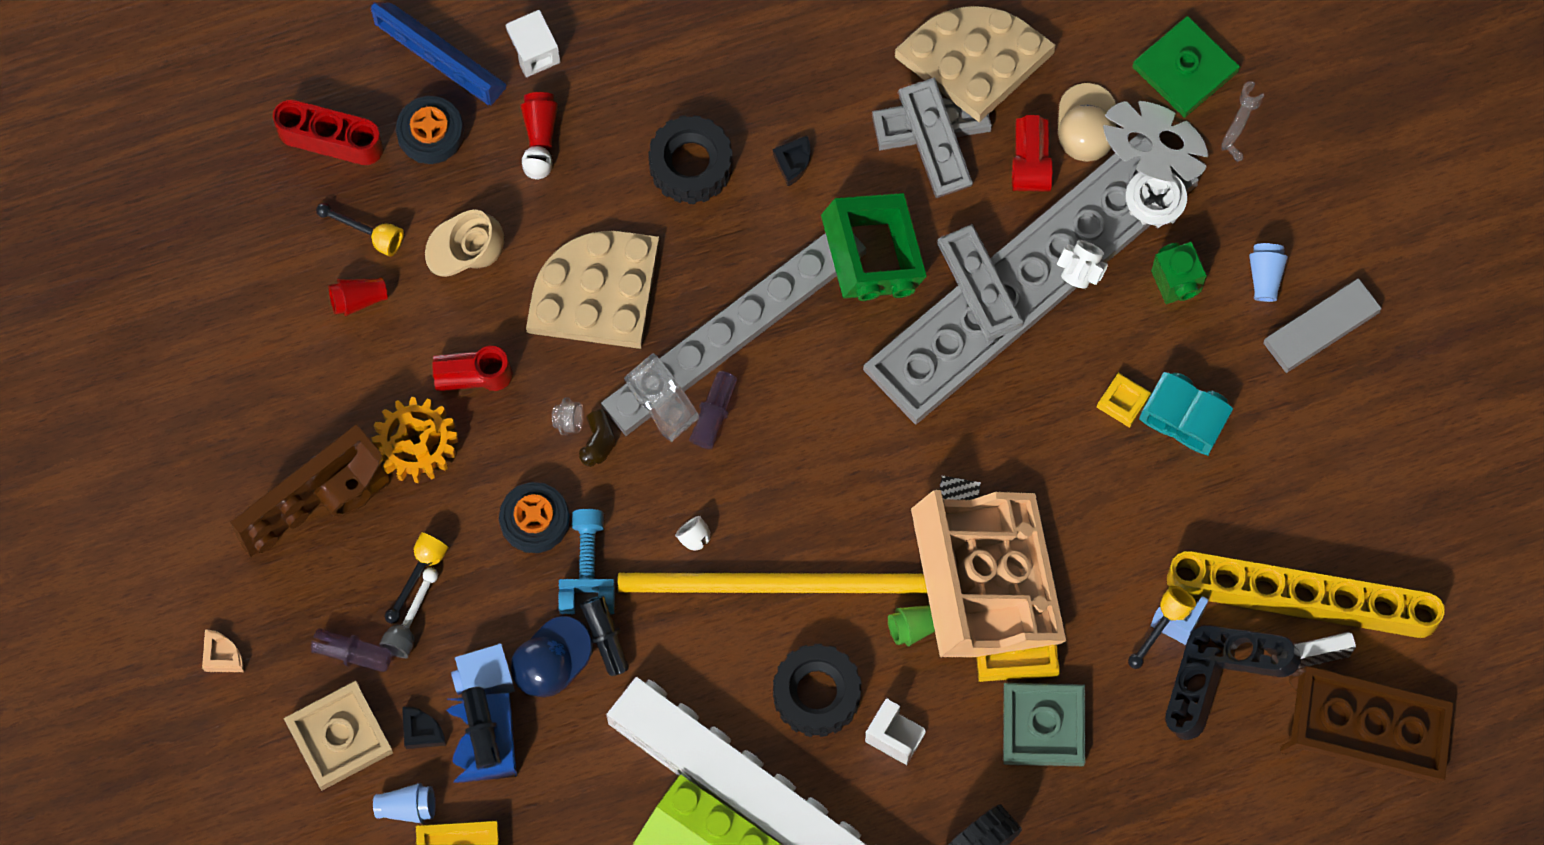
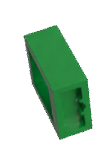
[821,193,927,301]

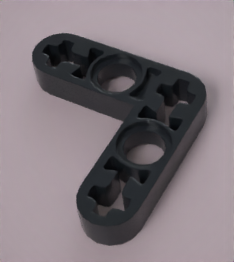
[1165,625,1301,740]

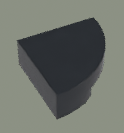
[773,136,811,186]
[402,707,446,749]

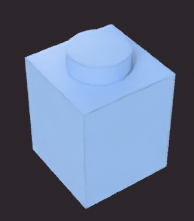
[451,644,515,695]

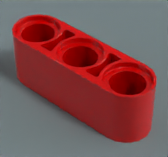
[273,100,383,165]

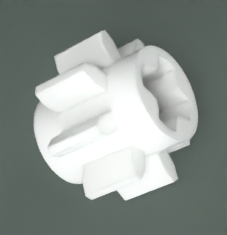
[1057,240,1108,289]

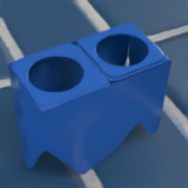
[447,693,517,783]

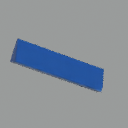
[371,3,507,105]

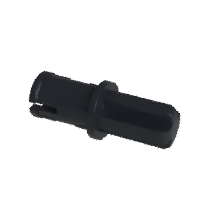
[580,595,629,676]
[462,687,502,770]

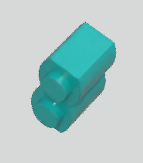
[1139,372,1233,456]

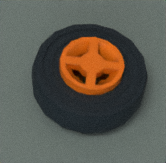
[396,96,464,164]
[499,482,570,553]

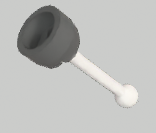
[379,567,438,659]

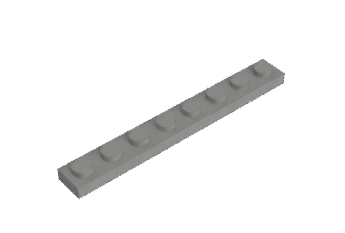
[601,233,866,436]

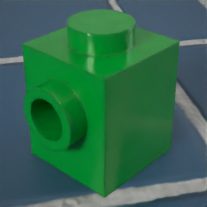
[1151,242,1206,304]

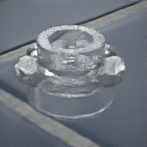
[552,397,583,436]

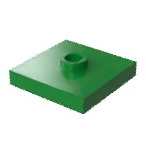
[1132,16,1240,118]

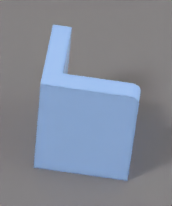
[1151,596,1209,645]

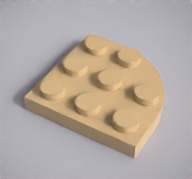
[895,7,1055,122]
[526,231,659,349]

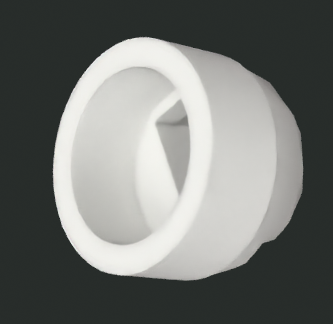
[522,146,553,179]
[675,516,711,551]

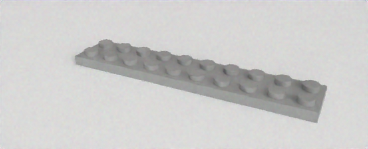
[863,133,1199,425]

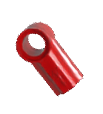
[1012,115,1052,192]
[432,345,513,391]

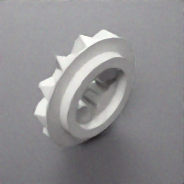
[1125,172,1187,228]

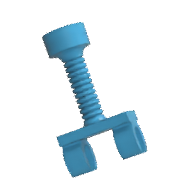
[558,509,615,614]

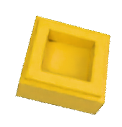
[1097,373,1151,428]

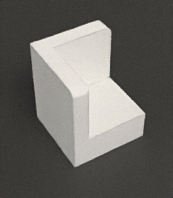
[506,10,560,77]
[865,698,926,765]

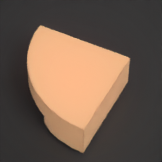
[202,630,244,672]

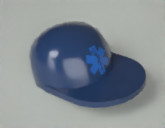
[510,616,593,697]

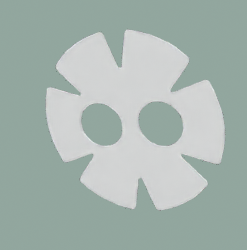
[1103,101,1208,182]

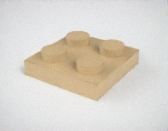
[284,681,393,791]

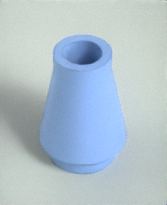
[1249,243,1288,302]
[373,783,435,824]

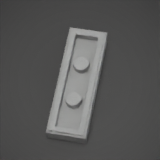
[898,77,973,198]
[872,98,991,151]
[937,224,1023,342]
[1264,278,1381,373]

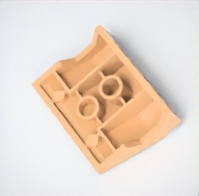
[911,490,1066,657]

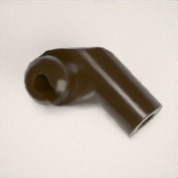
[579,409,615,467]

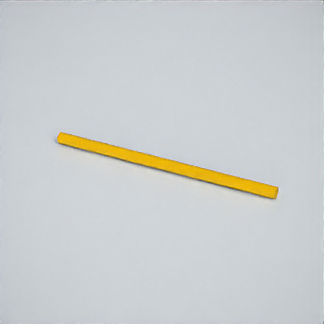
[618,573,927,593]

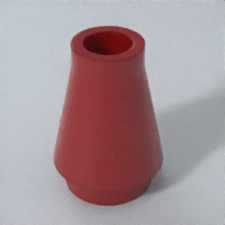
[520,92,558,150]
[328,277,388,317]

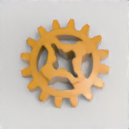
[371,397,458,483]

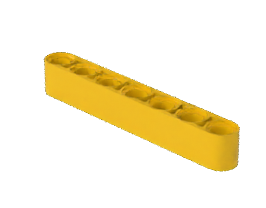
[1167,552,1445,638]

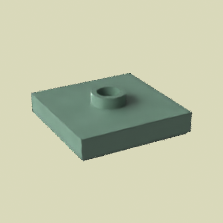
[1003,683,1085,766]

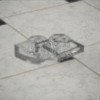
[624,353,700,442]

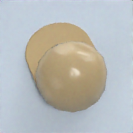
[1058,83,1116,162]
[425,209,504,277]

